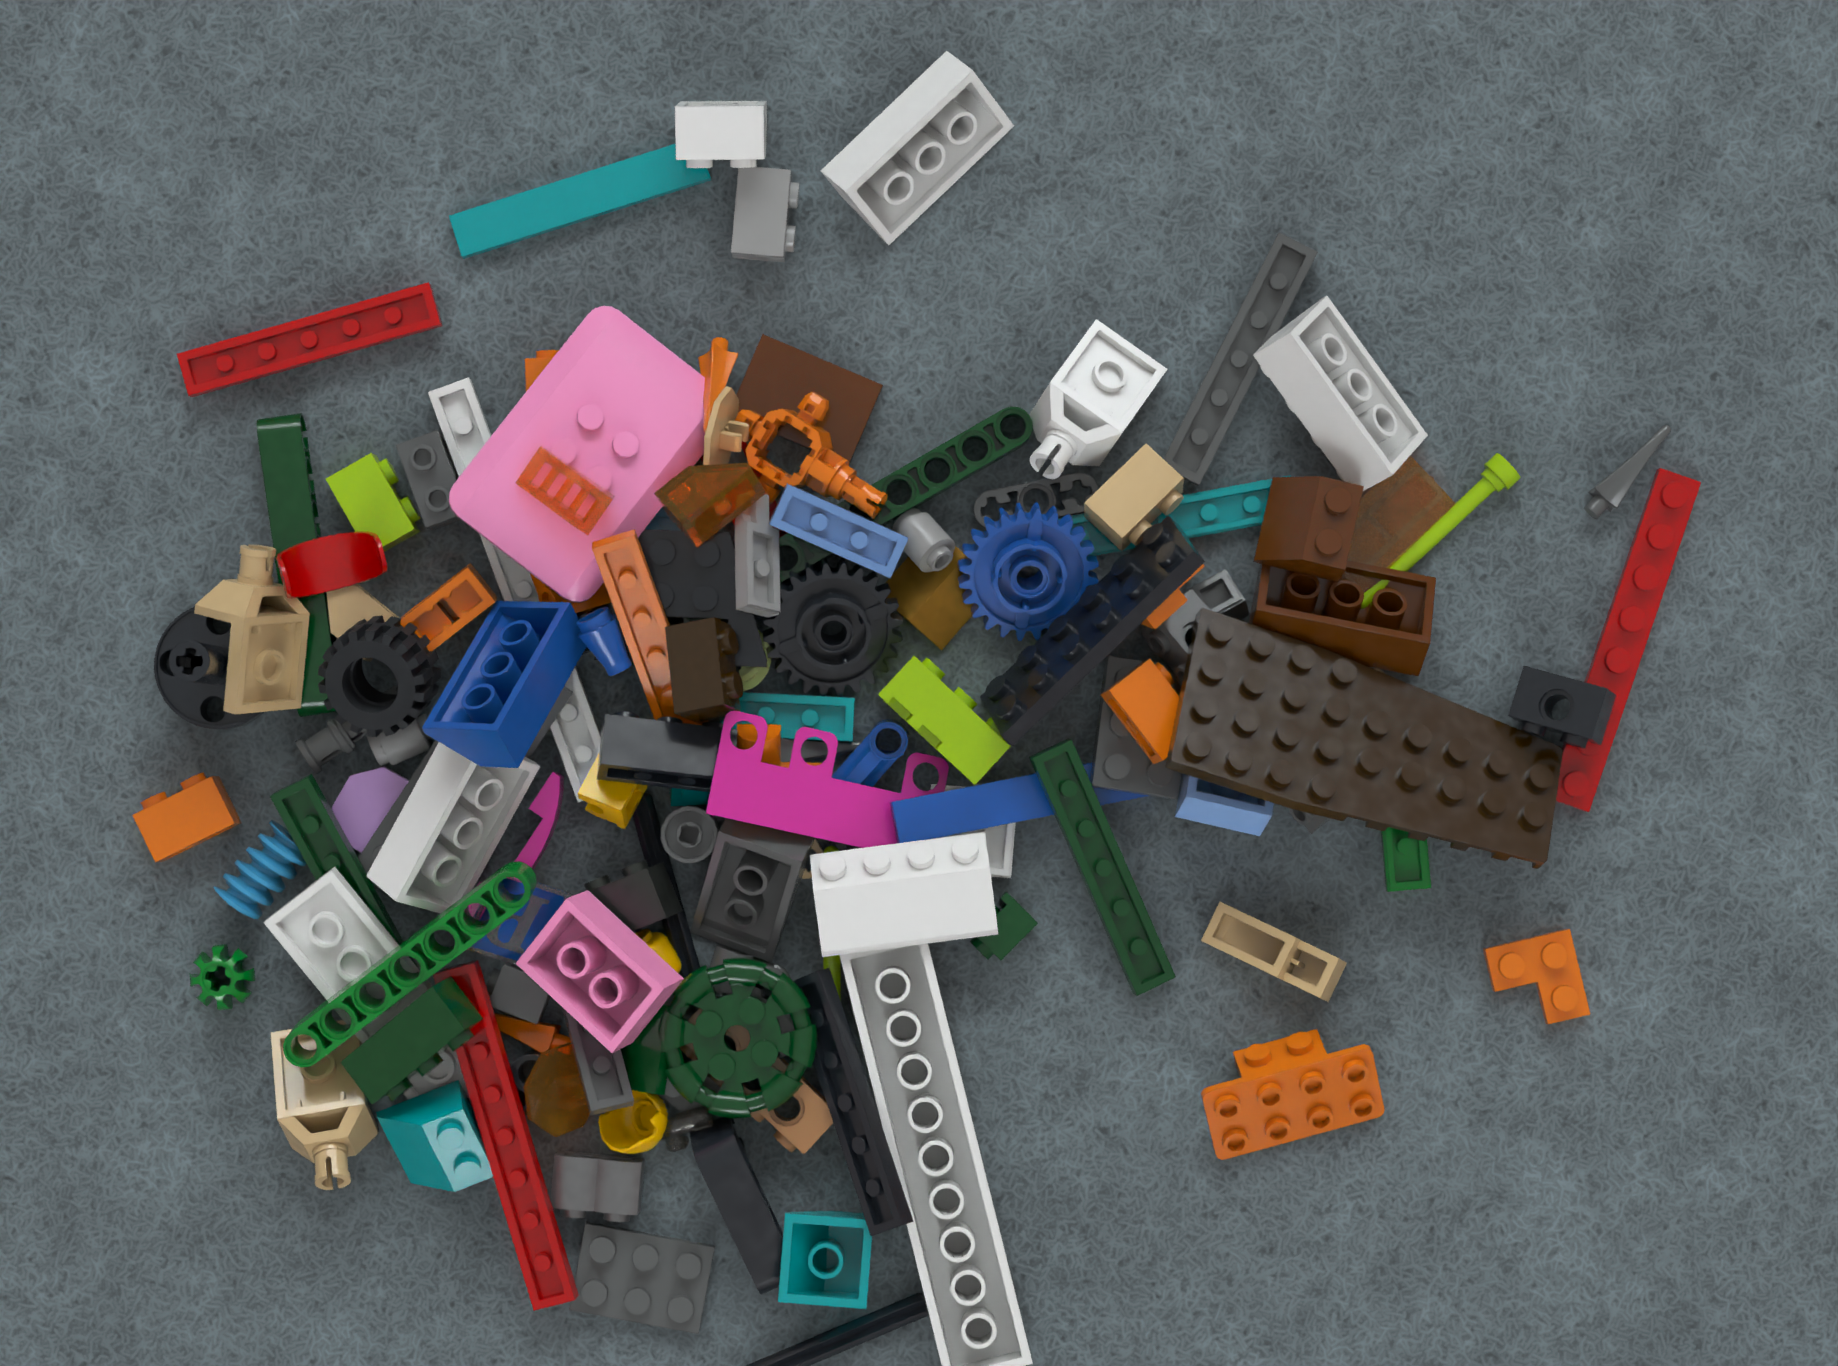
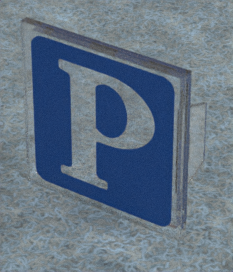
[467,869,573,965]

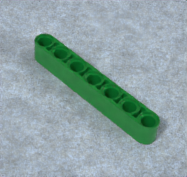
[283,861,537,1068]

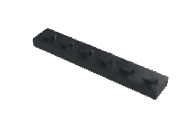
[794,968,914,1236]

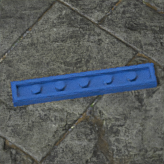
[890,763,1148,843]

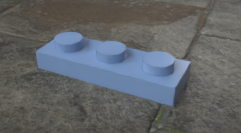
[769,483,908,578]

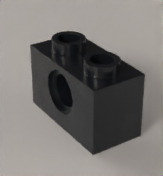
[1508,666,1616,749]

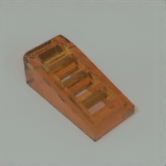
[515,446,615,536]

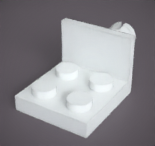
[1029,319,1167,479]

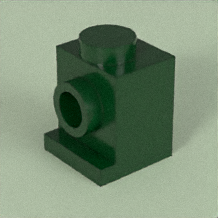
[970,891,1038,960]

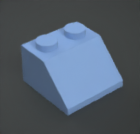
[1175,774,1274,836]

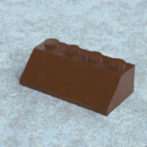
[1249,560,1436,676]

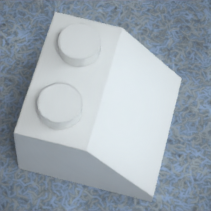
[675,101,767,168]

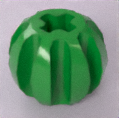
[190,944,255,1010]

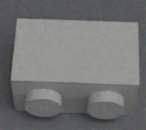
[731,167,800,263]

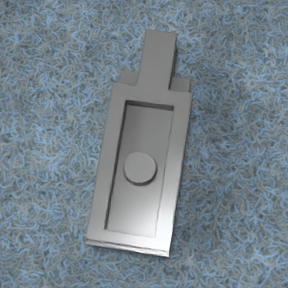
[735,492,781,618]

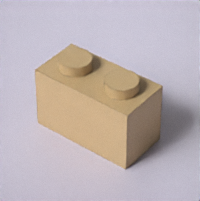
[1084,444,1184,551]

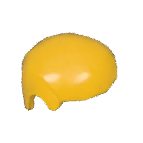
[598,1090,668,1154]

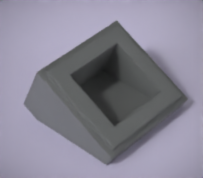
[1188,569,1250,620]

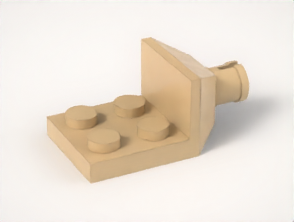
[194,545,310,715]
[271,1020,378,1190]

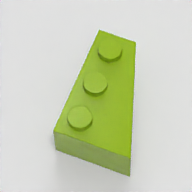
[878,656,1011,785]

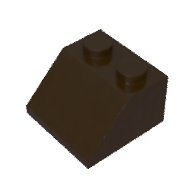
[665,617,743,724]

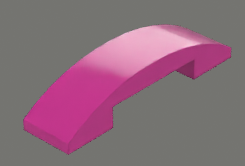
[469,772,564,919]

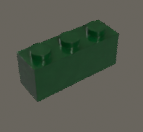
[341,976,483,1105]

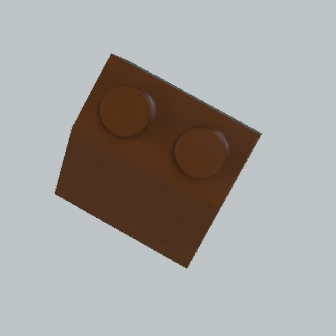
[1253,476,1364,582]

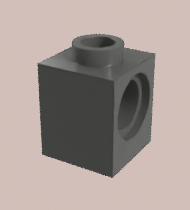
[486,962,551,1024]

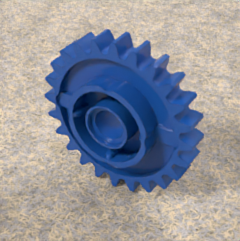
[958,502,1099,641]

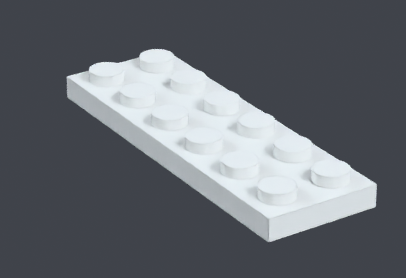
[264,867,469,1100]

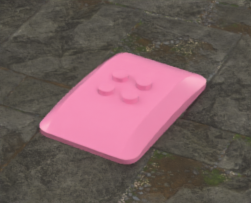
[449,306,705,603]

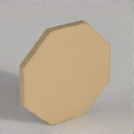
[703,386,749,480]

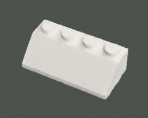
[821,51,1014,245]
[1253,296,1428,491]
[366,742,540,914]
[810,832,998,957]

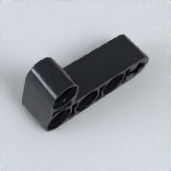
[689,1117,783,1295]

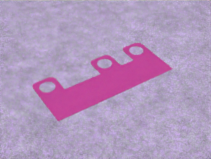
[706,711,949,848]

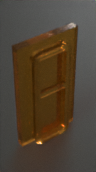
[1343,455,1456,592]

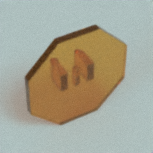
[524,1042,590,1137]

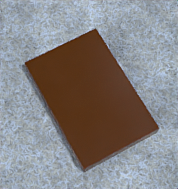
[737,334,883,465]

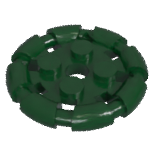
[658,958,817,1118]

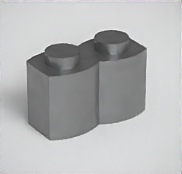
[550,1151,645,1222]

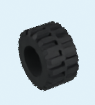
[318,615,441,737]

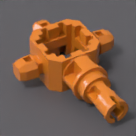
[734,392,888,519]

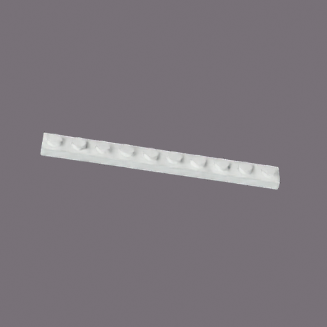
[428,377,601,803]

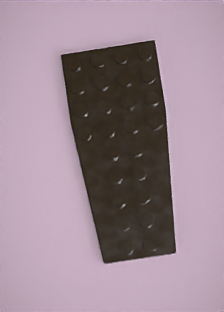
[1165,608,1563,869]

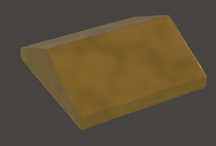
[885,546,974,651]

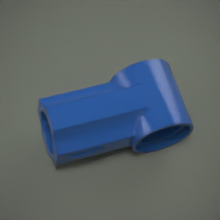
[831,719,909,787]

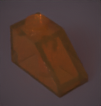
[654,463,766,547]

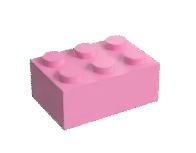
[515,890,684,1053]

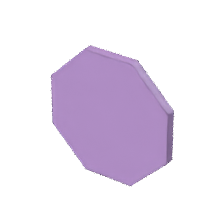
[332,766,409,853]

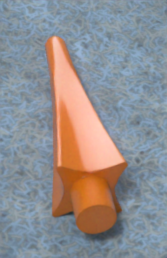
[698,337,739,433]
[494,1013,572,1056]

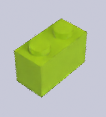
[326,453,421,552]

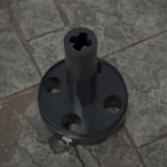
[154,607,264,729]

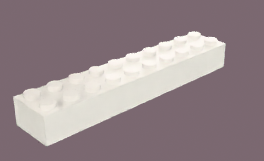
[840,944,1033,1366]

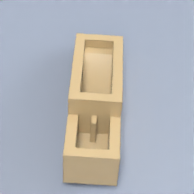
[1201,902,1347,1002]

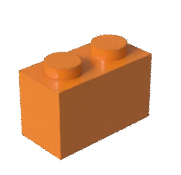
[1100,658,1179,764]
[132,772,242,863]

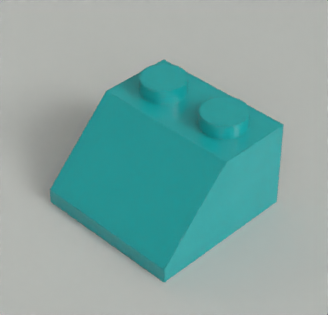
[376,1080,493,1192]
[778,1211,872,1309]

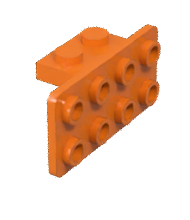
[1201,1029,1385,1160]

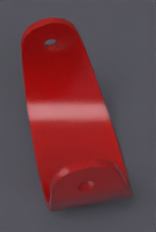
[276,531,387,598]

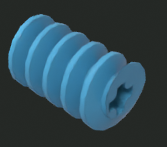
[213,820,306,919]

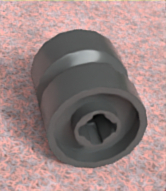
[661,806,720,863]

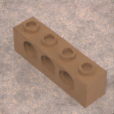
[680,996,833,1154]

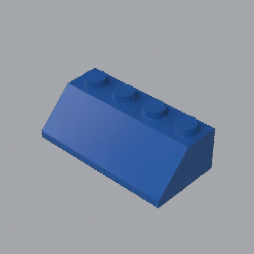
[422,601,586,768]

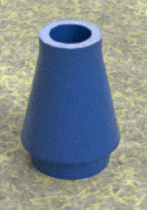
[576,607,632,676]

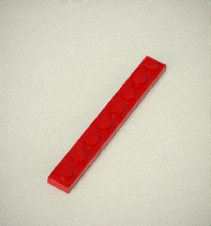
[1556,468,1701,812]
[433,960,579,1311]

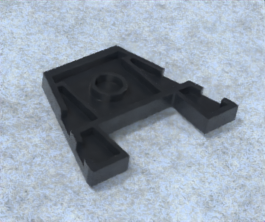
[594,529,767,667]

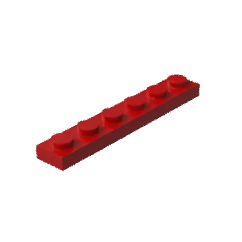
[177,282,443,397]

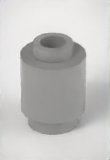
[893,508,955,572]
[367,714,433,766]

